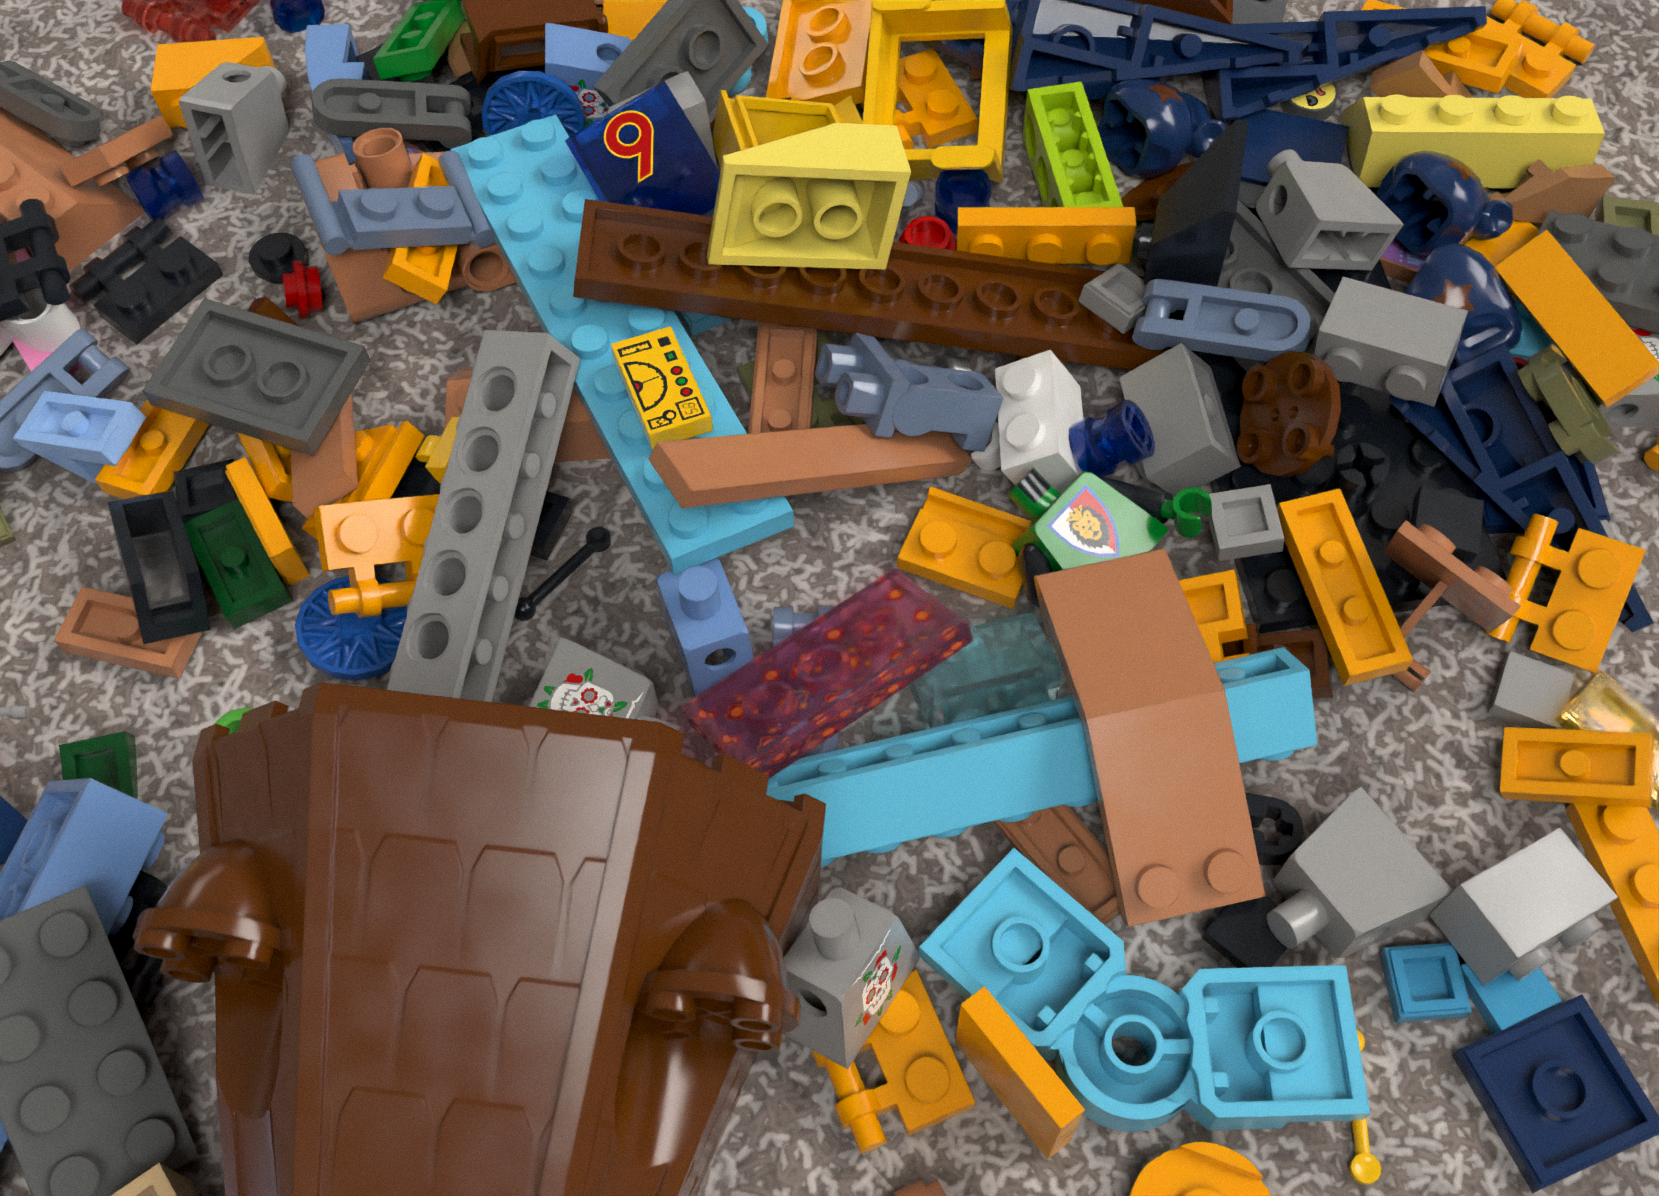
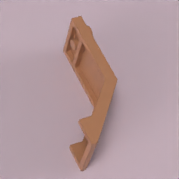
[1034,549,1265,927]

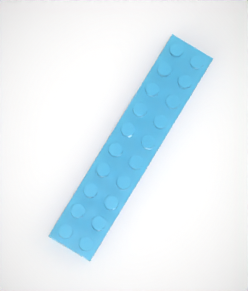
[451,114,794,575]

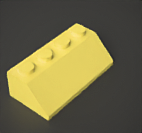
[1342,94,1605,189]

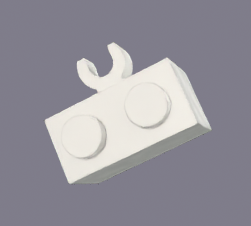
[971,349,1088,492]

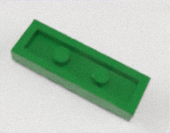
[373,0,465,82]

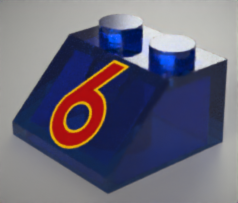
[565,81,720,215]

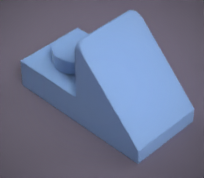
[13,391,146,484]

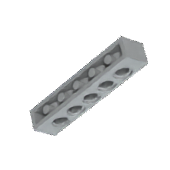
[387,330,581,702]

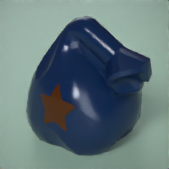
[1097,79,1226,178]
[1376,150,1513,256]
[1404,243,1522,372]

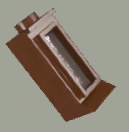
[460,0,608,84]

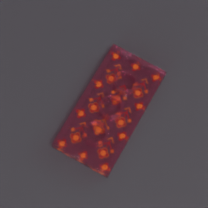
[682,568,974,779]

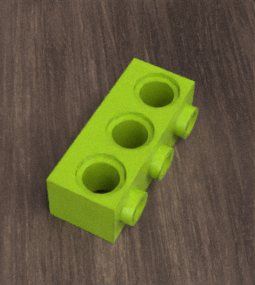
[1022,81,1123,207]

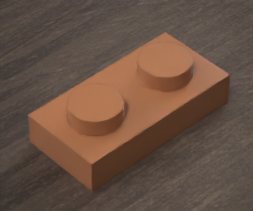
[59,115,173,187]
[53,586,202,679]

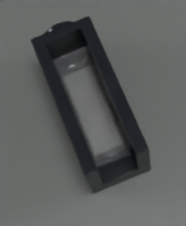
[107,490,211,644]

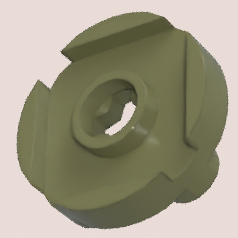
[1517,344,1620,465]

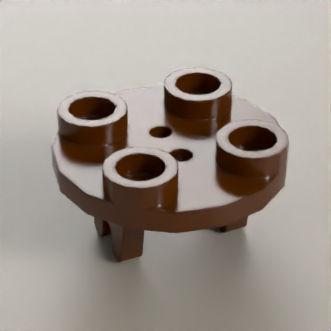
[1237,351,1341,478]

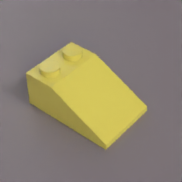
[707,123,911,270]

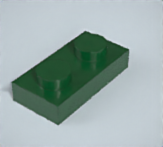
[184,498,292,630]

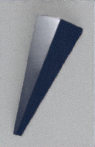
[1009,0,1303,92]
[1202,6,1487,123]
[1388,344,1654,633]

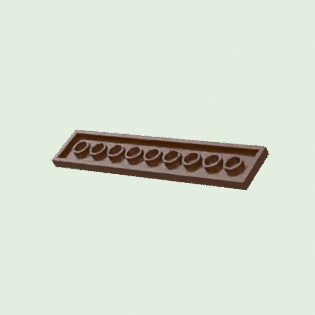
[573,199,1173,370]

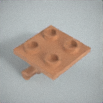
[1383,521,1521,692]

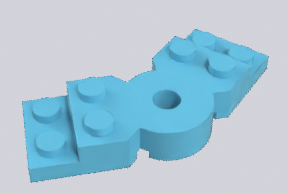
[919,848,1370,1132]

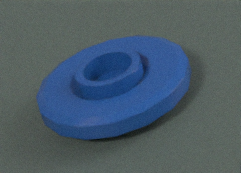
[481,71,585,144]
[295,576,407,681]

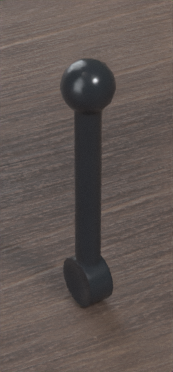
[514,527,611,621]

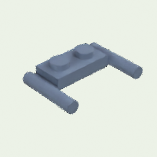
[290,151,495,255]

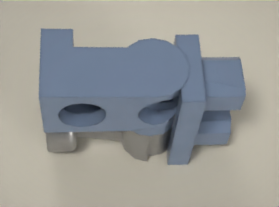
[815,333,1004,452]

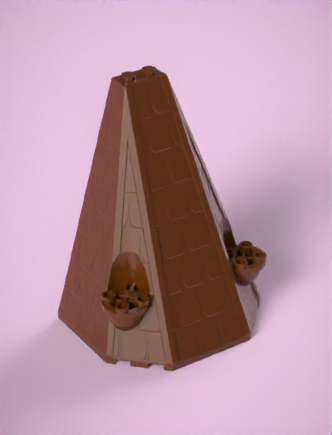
[132,682,826,1196]

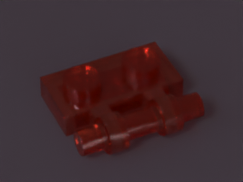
[121,0,260,43]

